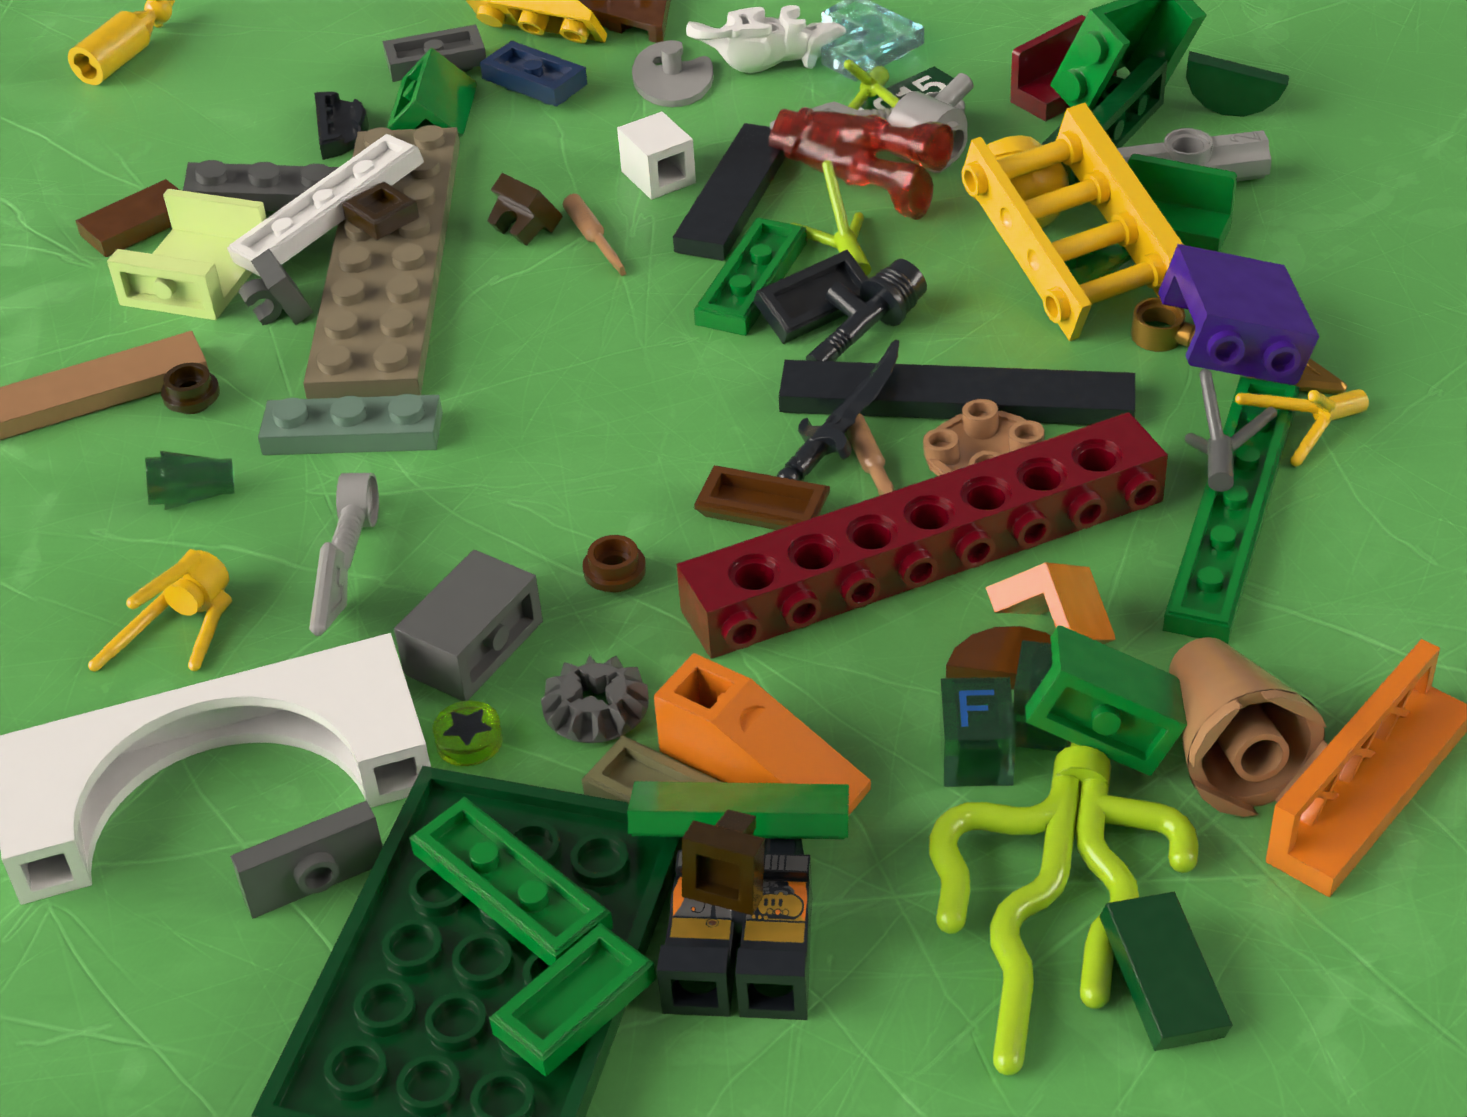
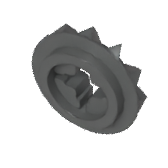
[541,654,649,743]

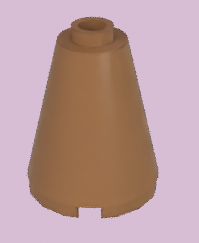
[1169,637,1328,817]

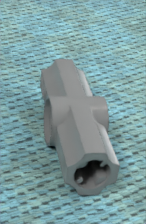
[1117,128,1271,182]

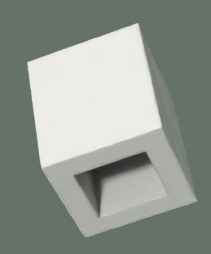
[617,111,696,200]

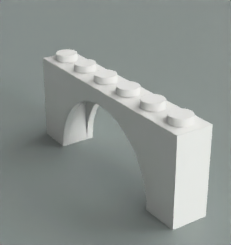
[0,633,431,905]

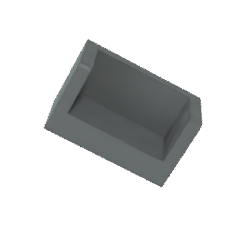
[394,549,543,702]

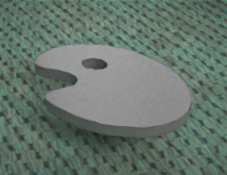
[632,40,714,107]

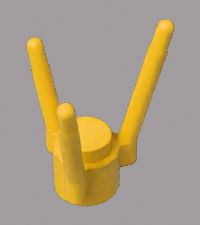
[88,549,232,672]

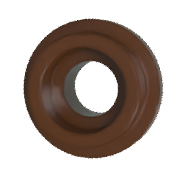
[582,535,646,593]

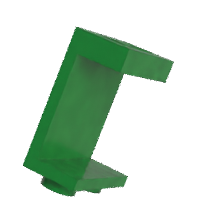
[1050,0,1207,112]

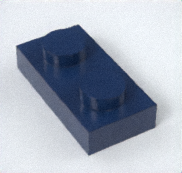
[480,41,588,107]

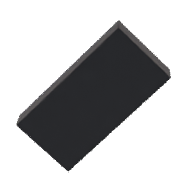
[753,250,868,344]

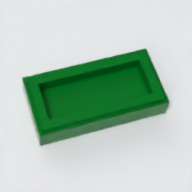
[489,923,656,1077]

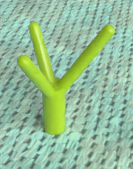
[844,59,900,110]
[791,160,871,276]

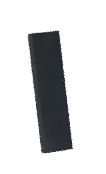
[673,123,793,261]

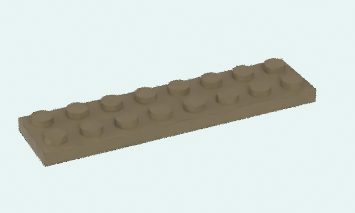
[303,125,460,399]

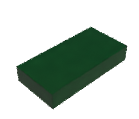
[1099,891,1233,1051]

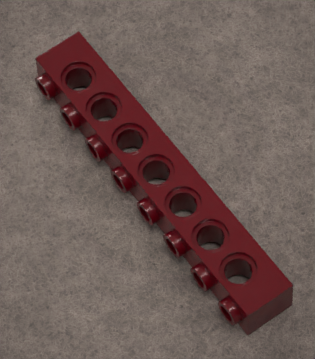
[677,412,1168,659]

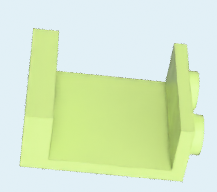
[107,189,267,320]

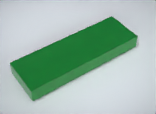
[694,217,807,336]
[627,781,849,839]
[409,797,613,966]

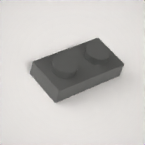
[382,24,486,82]

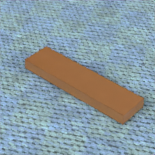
[0,331,208,440]

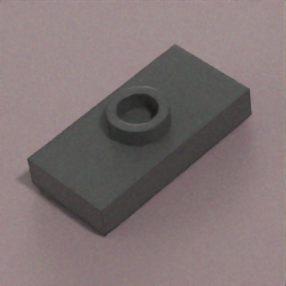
[230,800,383,919]

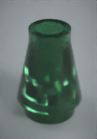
[145,451,234,510]

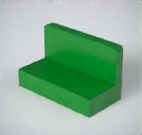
[387,47,477,138]
[1127,154,1237,252]
[1025,625,1187,776]

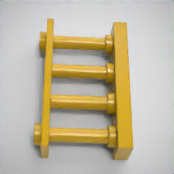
[961,103,1184,341]

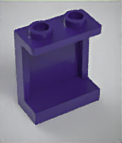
[1158,244,1319,385]

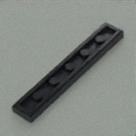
[779,360,1135,425]

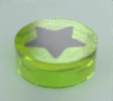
[432,700,503,766]

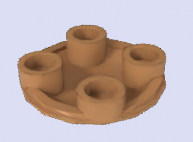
[923,399,1045,476]

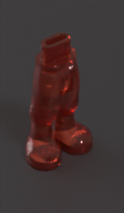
[768,107,954,220]

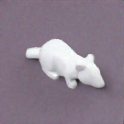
[686,5,846,74]

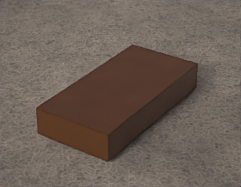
[75,179,179,257]

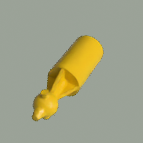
[68,0,175,86]

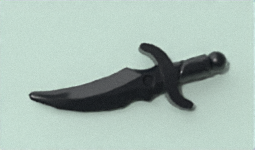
[777,340,899,481]

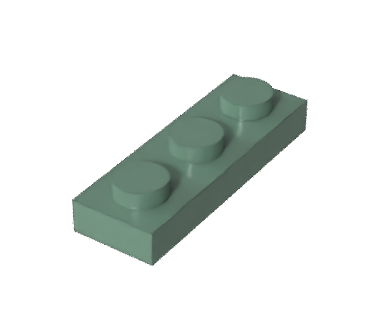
[258,394,443,455]

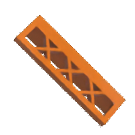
[1265,639,1467,898]

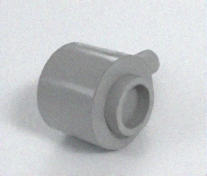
[885,73,974,173]

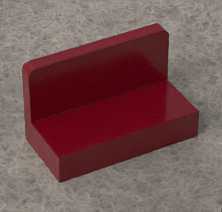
[1010,15,1117,122]

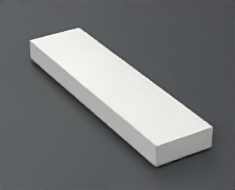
[227,134,424,276]

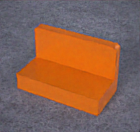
[986,562,1116,644]

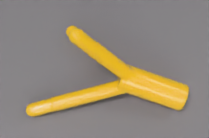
[1235,389,1369,467]

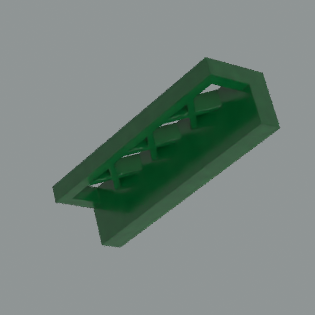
[1042,55,1167,185]

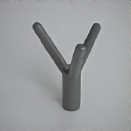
[1185,369,1277,492]

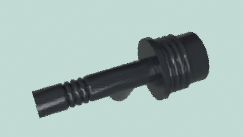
[806,259,927,361]

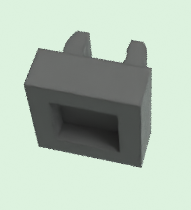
[238,249,314,325]

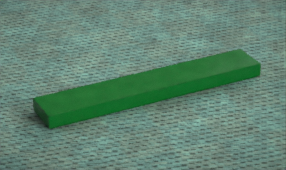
[1163,377,1300,644]

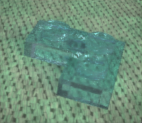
[821,0,924,82]

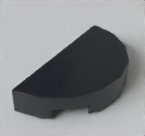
[314,92,369,160]

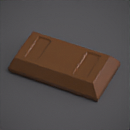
[694,465,830,530]

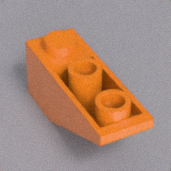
[654,653,871,815]

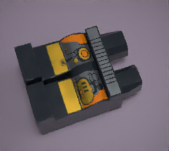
[657,838,813,1020]

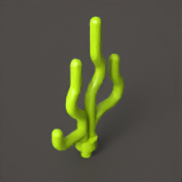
[929,742,1199,1076]

